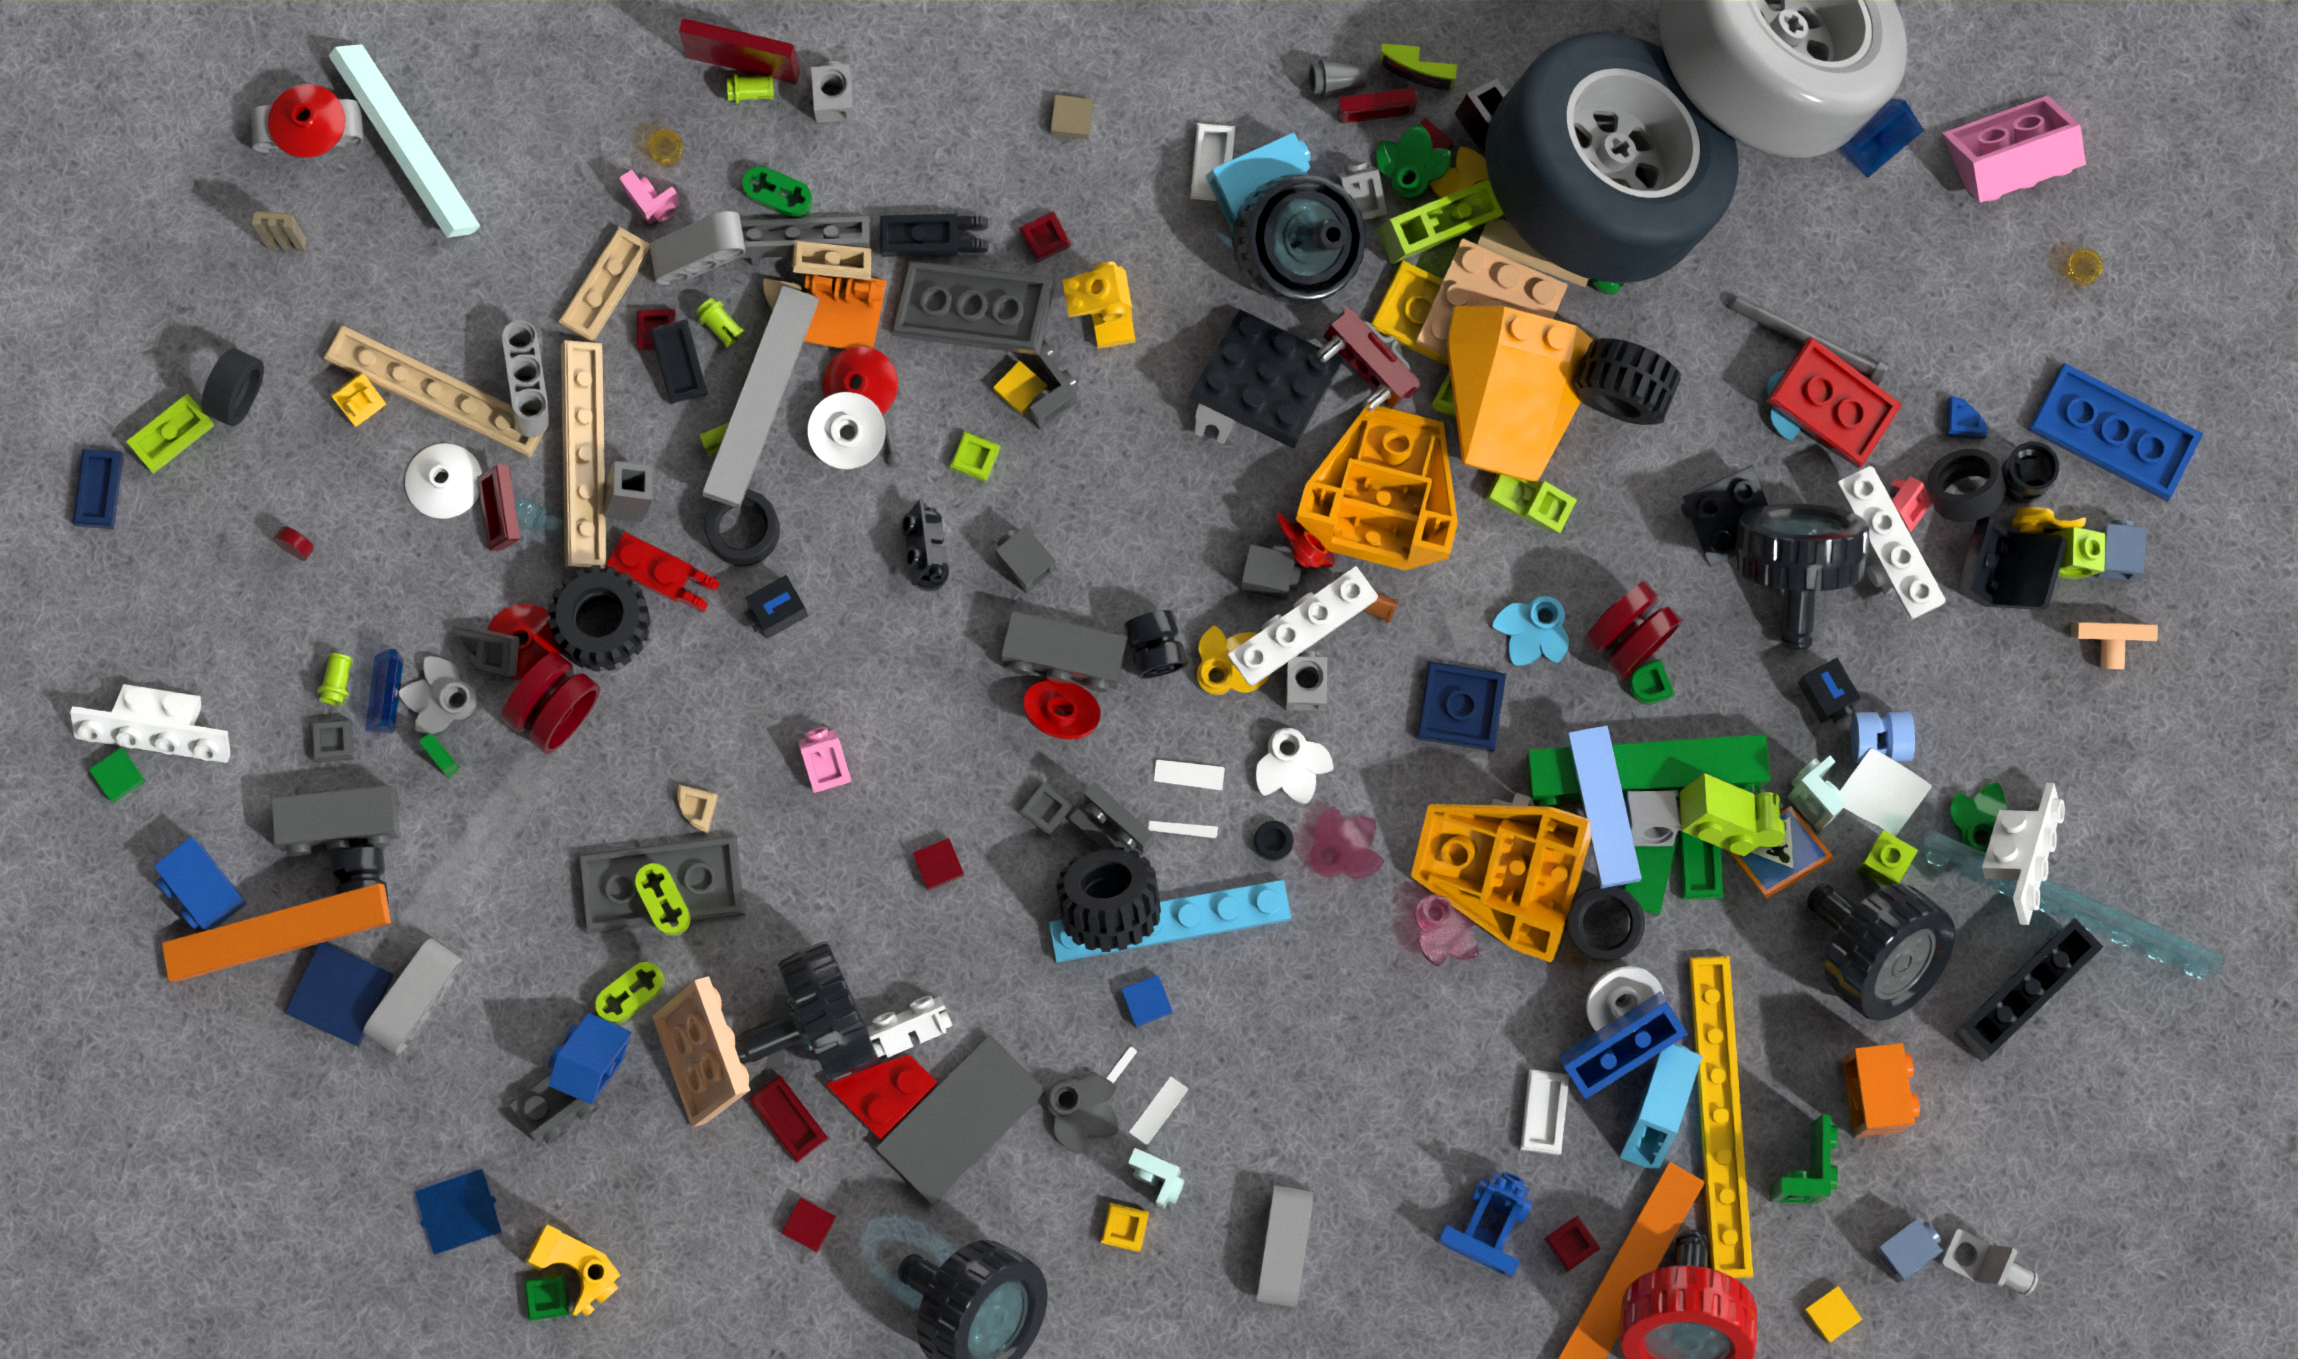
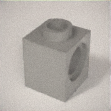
[811,61,855,123]
[1286,651,1327,711]
[1625,791,1682,846]

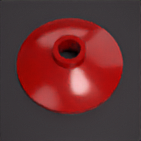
[268,84,346,158]
[822,346,898,416]
[487,604,561,680]
[1023,680,1101,740]

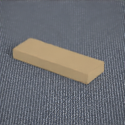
[1478,218,1588,287]
[558,227,650,343]

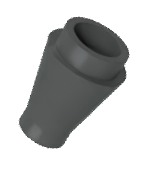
[1309,59,1367,98]

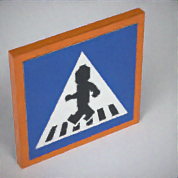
[1727,806,1834,899]

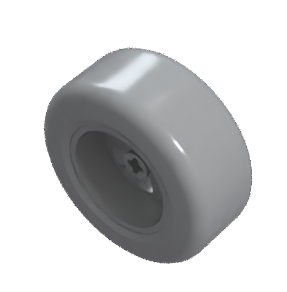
[1659,0,1907,158]

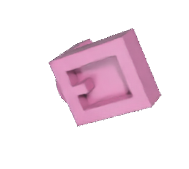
[619,169,681,225]
[798,727,852,793]

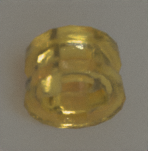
[648,129,684,167]
[2065,249,2103,287]

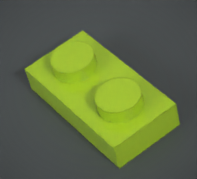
[126,393,215,474]

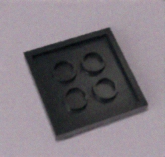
[1190,309,1343,449]

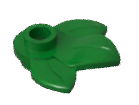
[1376,124,1451,200]
[1950,782,2022,858]

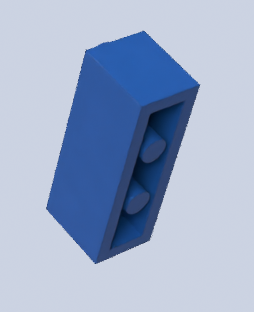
[1559,991,1688,1100]

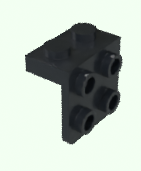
[1957,517,2067,610]

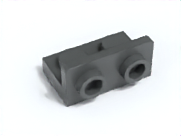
[1070,782,1154,857]
[510,1075,604,1145]

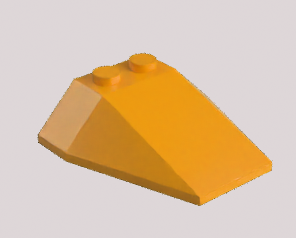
[1446,306,1593,483]
[1296,403,1458,571]
[1411,804,1591,963]

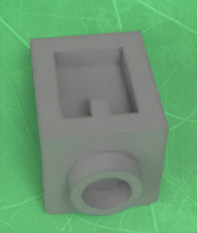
[1336,162,1387,220]

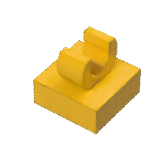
[331,372,386,427]

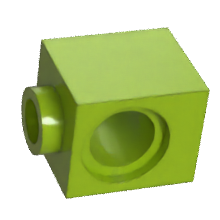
[2051,527,2105,580]
[1857,830,1918,887]

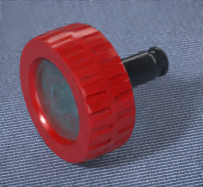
[1619,1230,1758,1359]

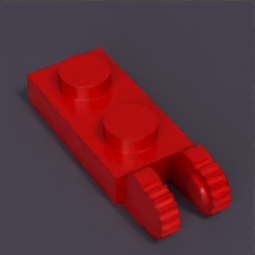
[606,532,719,612]

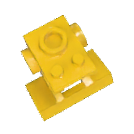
[1062,262,1136,349]
[524,1224,621,1316]

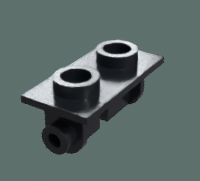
[902,499,948,585]

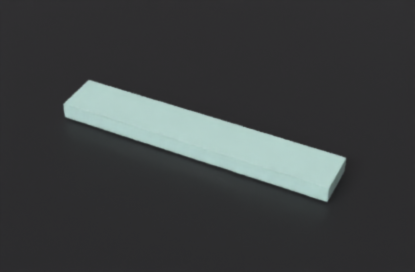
[328,44,480,238]

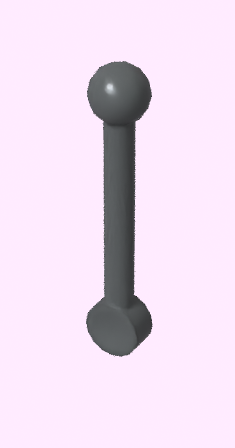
[883,412,902,467]

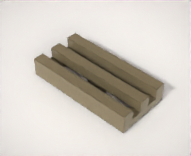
[252,211,307,251]

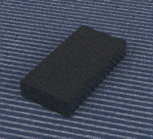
[650,319,708,404]

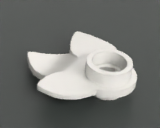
[1256,728,1334,804]

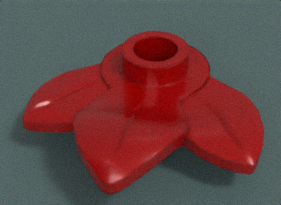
[1276,513,1335,568]

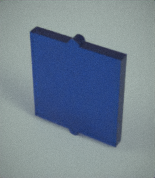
[415,1169,502,1255]

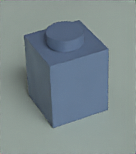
[2096,520,2147,582]
[1874,1218,1943,1283]

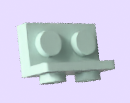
[1787,756,1845,832]
[1128,1148,1185,1209]

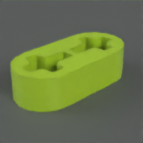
[635,863,691,937]
[595,962,665,1024]

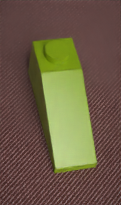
[1376,179,1504,265]

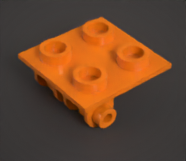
[804,274,887,350]

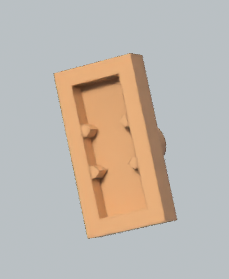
[2070,622,2158,669]

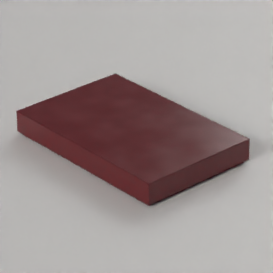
[679,19,800,84]

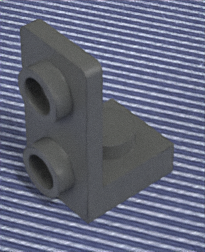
[1029,339,1079,429]

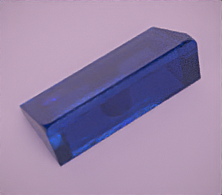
[1839,98,1924,177]
[365,649,404,734]

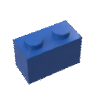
[154,836,247,930]
[548,1013,632,1105]

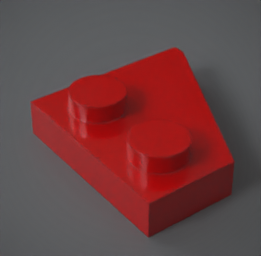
[826,1054,938,1140]

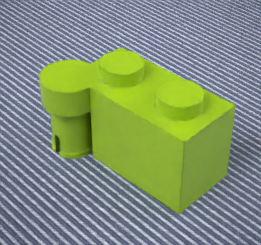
[1679,773,1786,857]

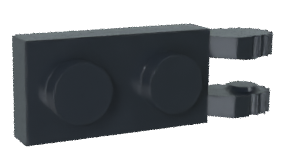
[880,213,989,257]

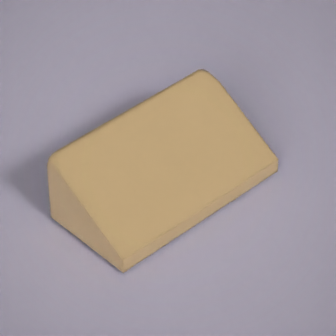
[792,241,871,280]

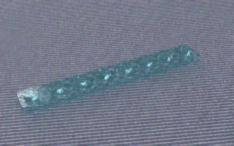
[1917,829,2227,979]

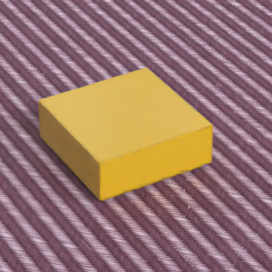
[993,360,1048,416]
[1101,1203,1149,1252]
[1804,1286,1863,1343]

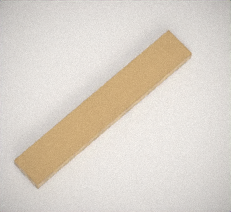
[324,325,544,458]
[561,340,606,571]

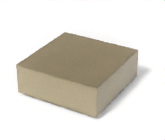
[1051,95,1094,139]

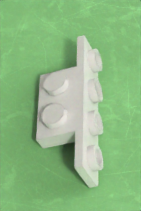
[1836,466,1945,620]
[1228,566,1378,686]
[70,684,230,763]
[1982,783,2065,925]

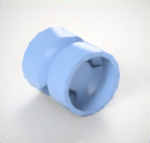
[1851,711,1915,763]

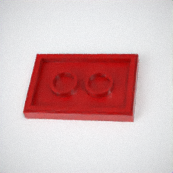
[1766,337,1902,468]

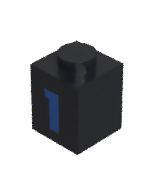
[744,575,808,639]
[1798,657,1861,724]

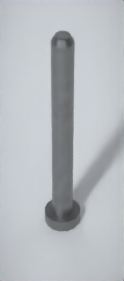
[1729,296,1890,386]

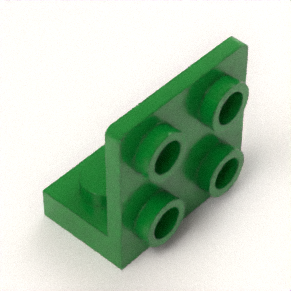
[1770,1114,1838,1204]

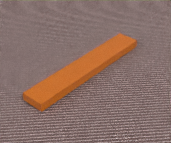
[162,883,391,982]
[1558,1162,1705,1359]

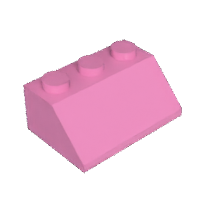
[1942,95,2086,203]

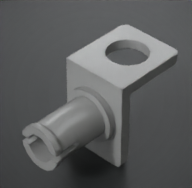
[1940,1228,2038,1296]

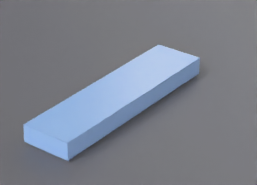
[1567,725,1642,889]

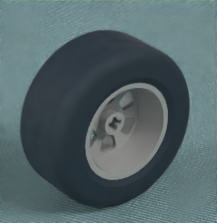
[1485,32,1739,283]

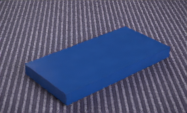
[2028,363,2204,502]

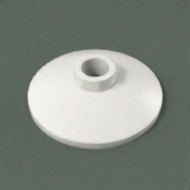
[808,392,886,470]
[405,443,482,519]
[1586,966,1664,1032]

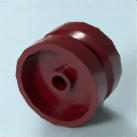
[1582,581,1684,681]
[501,652,601,754]

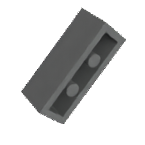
[1001,611,1128,692]
[271,785,400,856]

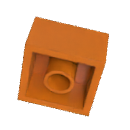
[1843,1043,1920,1138]

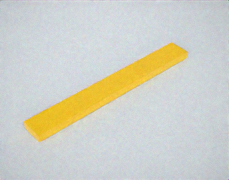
[1688,956,1753,1279]

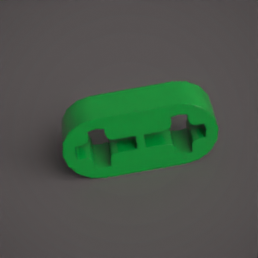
[742,166,813,218]

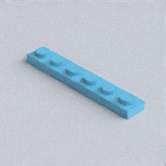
[1049,880,1291,963]

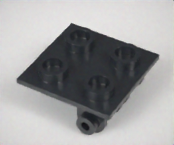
[1681,465,1768,567]

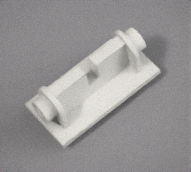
[867,996,952,1058]

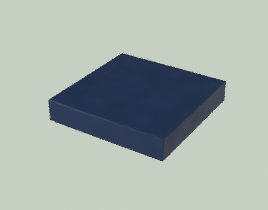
[1417,661,1506,752]
[285,942,394,1047]

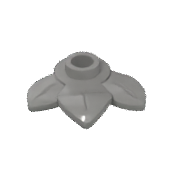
[399,656,477,734]

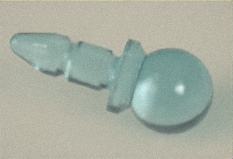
[515,499,564,536]

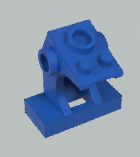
[1437,1171,1533,1278]

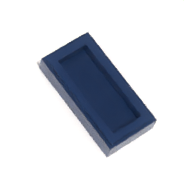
[73,449,124,529]

